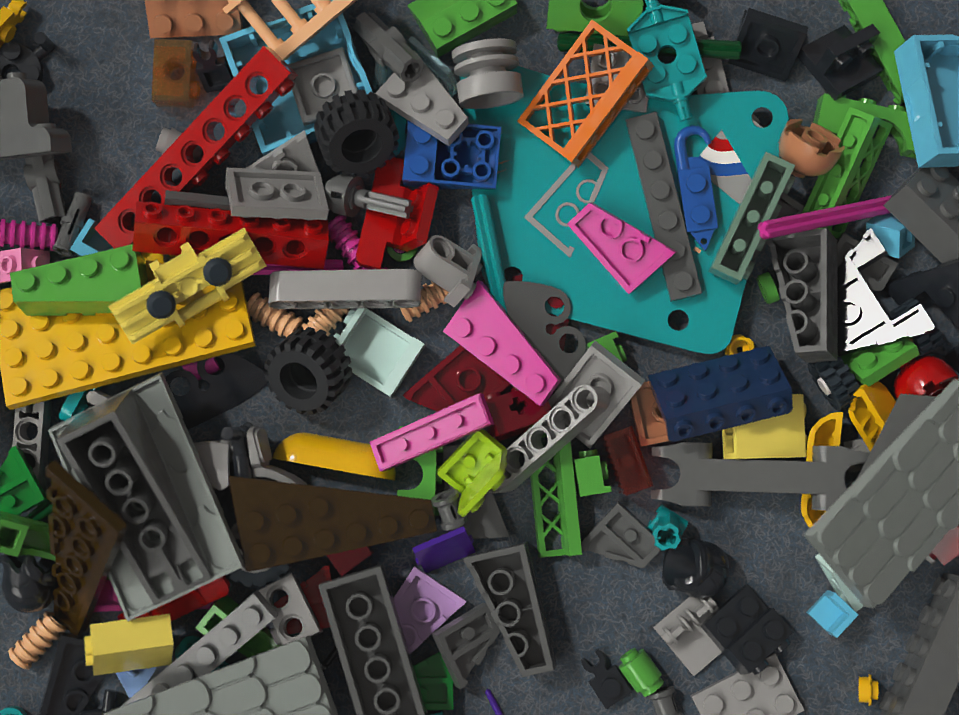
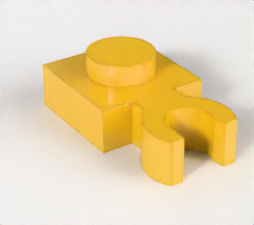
[0,0,27,47]

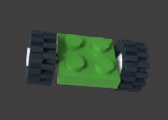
[807,298,944,410]

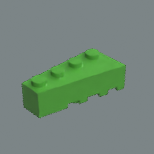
[10,244,148,316]

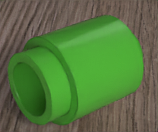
[618,648,664,697]

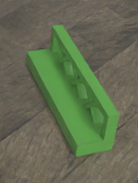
[802,107,893,239]
[530,432,582,558]

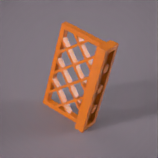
[517,20,654,168]

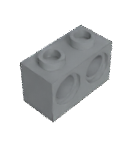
[258,574,323,646]

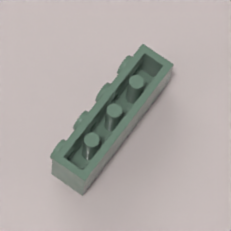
[708,152,795,285]

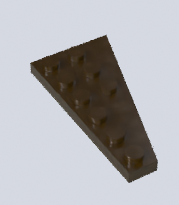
[45,460,128,636]
[228,475,437,572]

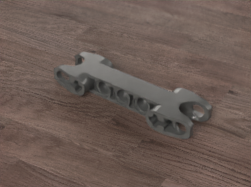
[651,442,870,511]

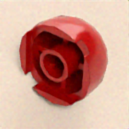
[894,356,959,399]

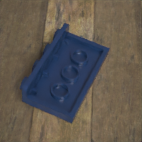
[648,346,793,442]

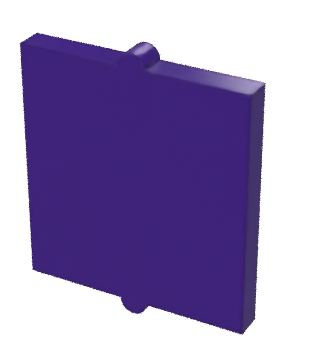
[412,526,476,573]

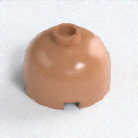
[779,119,845,178]

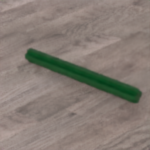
[557,33,742,59]

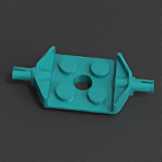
[627,0,707,122]

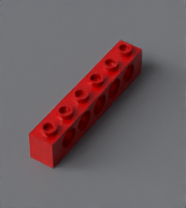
[132,201,329,269]

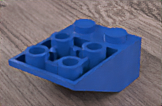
[402,120,501,189]

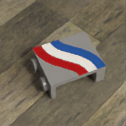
[698,114,780,204]

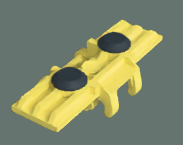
[108,228,266,344]

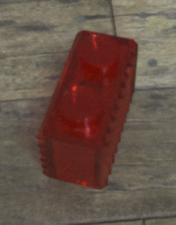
[601,426,653,495]

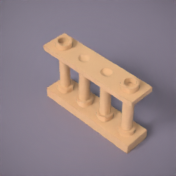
[223,0,357,61]

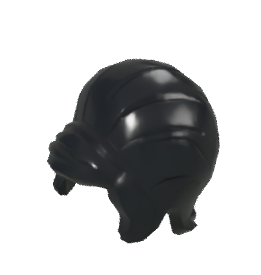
[662,538,729,598]
[0,554,57,613]

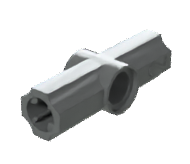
[352,12,425,82]
[23,154,67,223]

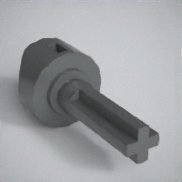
[324,174,414,219]

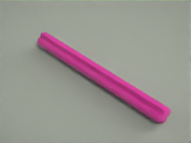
[758,195,892,239]

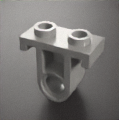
[414,235,482,307]

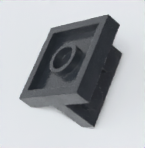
[728,8,808,82]
[797,24,884,101]

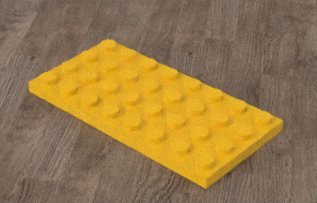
[0,252,256,410]

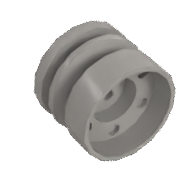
[452,38,524,109]

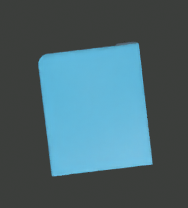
[866,213,915,259]
[70,218,114,257]
[806,590,858,638]

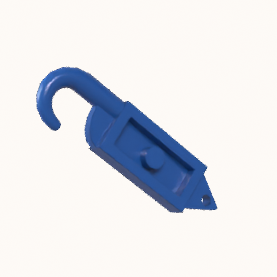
[674,125,718,251]

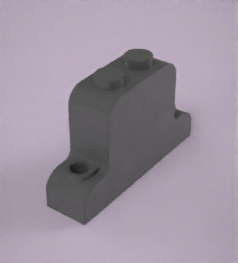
[0,72,72,161]

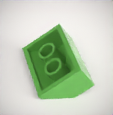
[407,0,518,58]

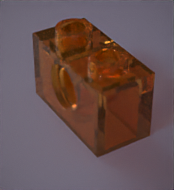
[152,39,200,108]

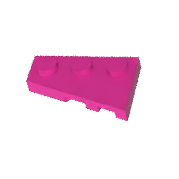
[567,202,677,294]

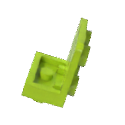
[437,429,508,517]

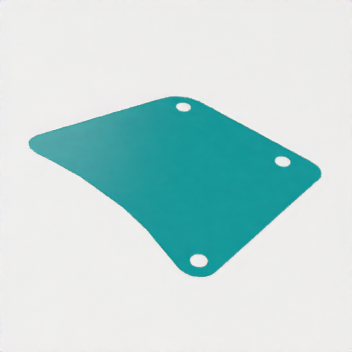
[460,66,789,354]

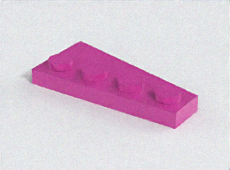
[443,280,561,406]

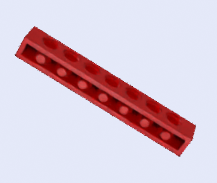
[94,46,298,248]

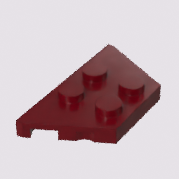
[403,345,511,412]

